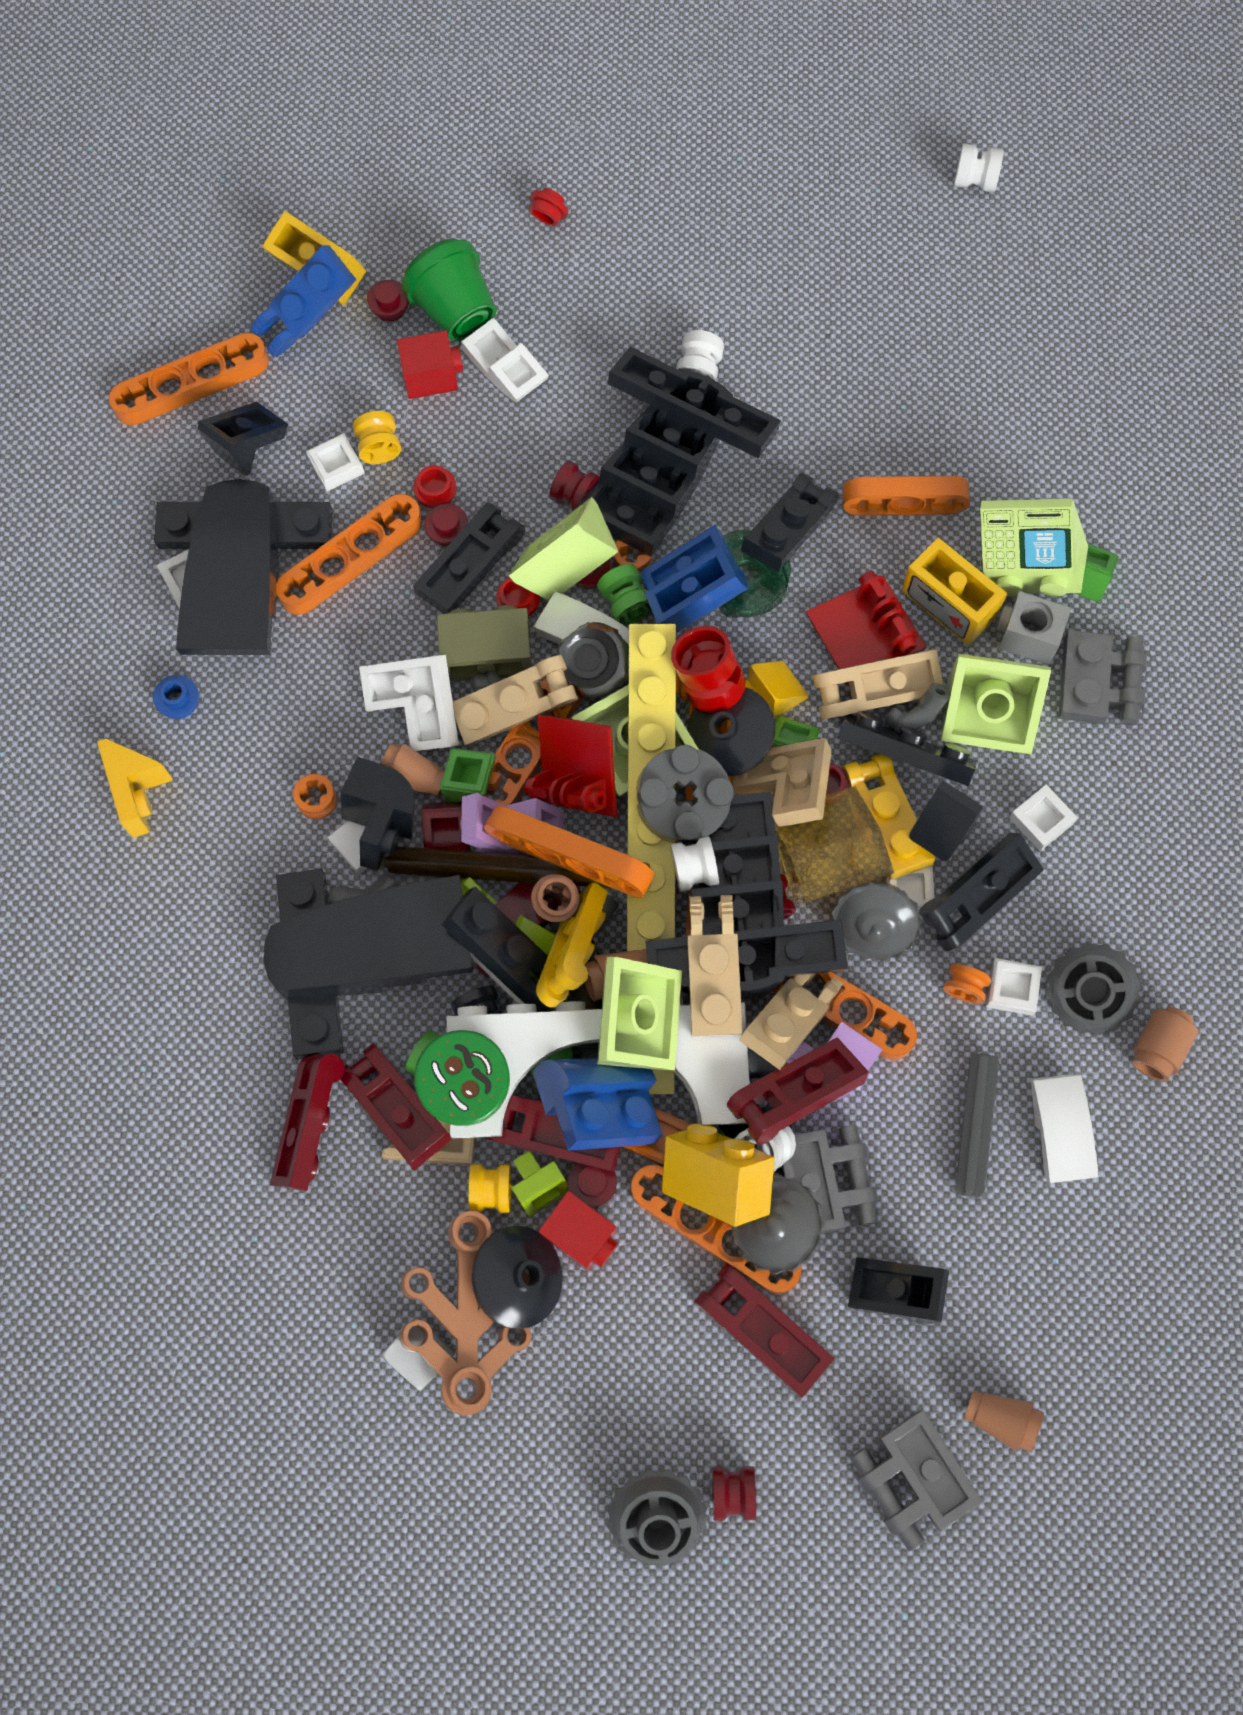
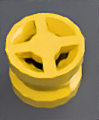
[352,411,401,464]
[469,1164,512,1214]

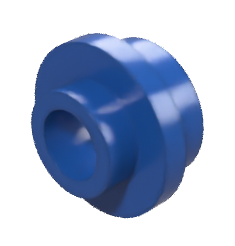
[153,675,199,719]

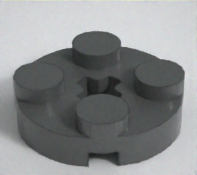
[636,745,734,842]

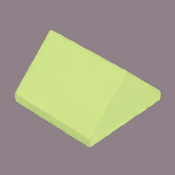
[509,497,619,601]
[941,653,1051,754]
[597,957,682,1070]

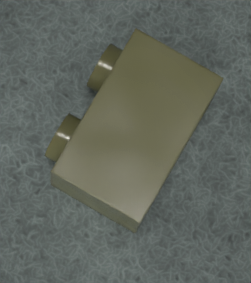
[437,605,532,682]

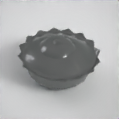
[830,881,923,962]
[1046,942,1142,1035]
[731,1173,825,1275]
[606,1469,707,1565]

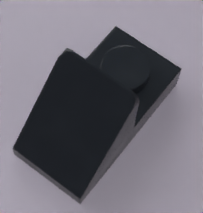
[197,401,288,476]
[909,780,983,861]
[848,1257,949,1325]

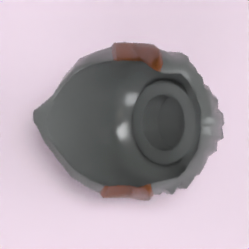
[557,622,629,699]

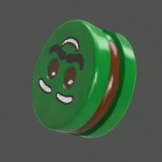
[414,1030,510,1126]

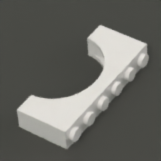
[447,997,750,1139]

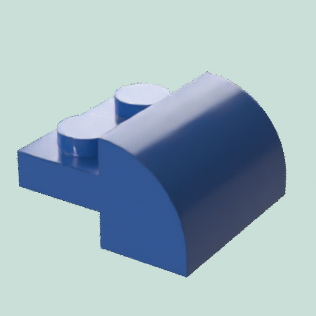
[640,525,749,633]
[533,1058,663,1151]

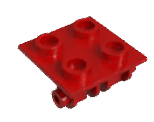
[806,571,927,685]
[524,714,617,817]

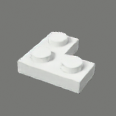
[359,655,459,751]

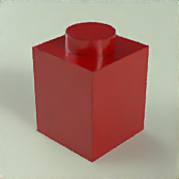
[396,330,463,399]
[538,1191,619,1272]

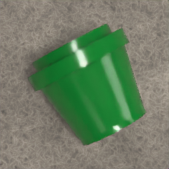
[401,239,497,341]

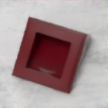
[421,801,471,851]

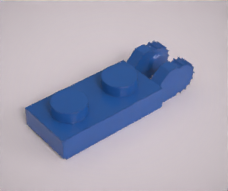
[250,245,356,358]

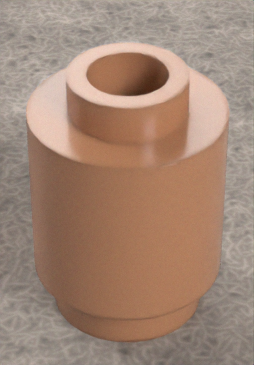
[1132,1006,1199,1082]

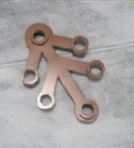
[399,1211,531,1415]

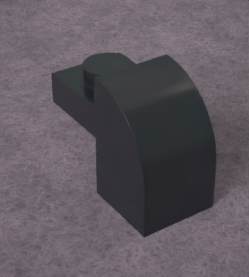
[340,757,415,871]

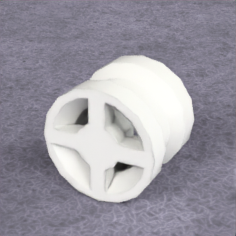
[671,837,719,892]

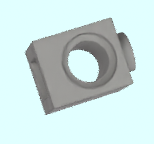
[996,591,1071,665]

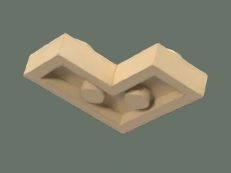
[734,738,831,827]

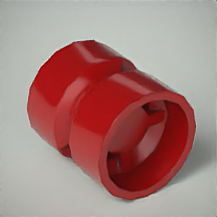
[671,626,746,713]

